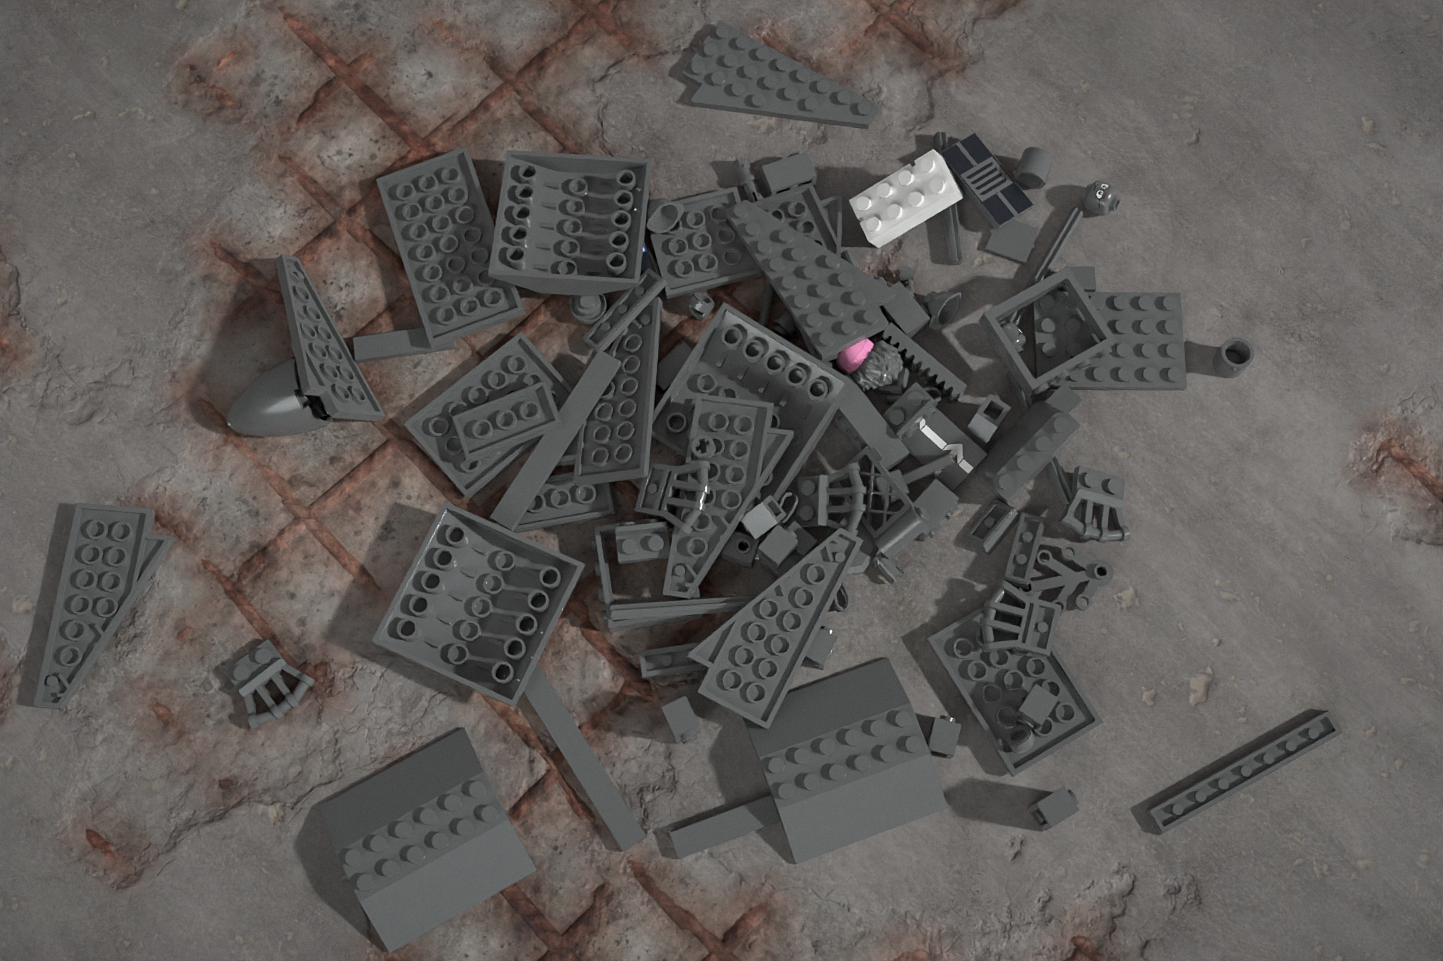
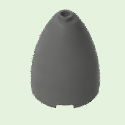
[226,356,334,437]

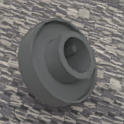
[570,294,607,325]

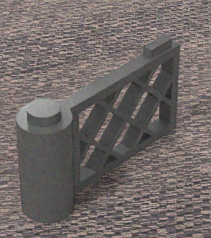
[834,446,931,559]

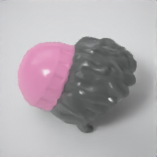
[835,339,903,394]

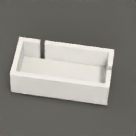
[849,149,963,248]

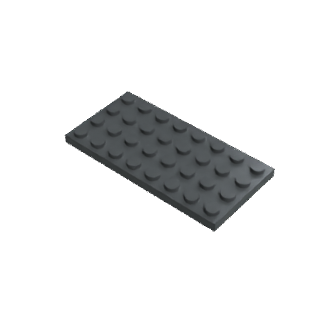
[376,146,526,348]

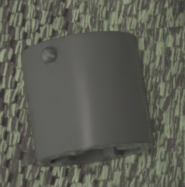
[1013,147,1053,189]
[1213,337,1254,378]

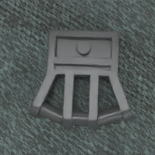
[634,461,711,534]
[796,463,866,536]
[1059,466,1130,543]
[979,579,1061,658]
[225,639,315,729]

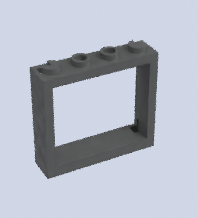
[979,266,1117,396]
[591,514,703,633]

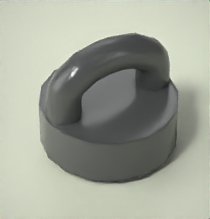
[688,292,714,319]
[1006,725,1035,754]

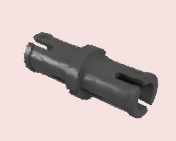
[733,157,764,203]

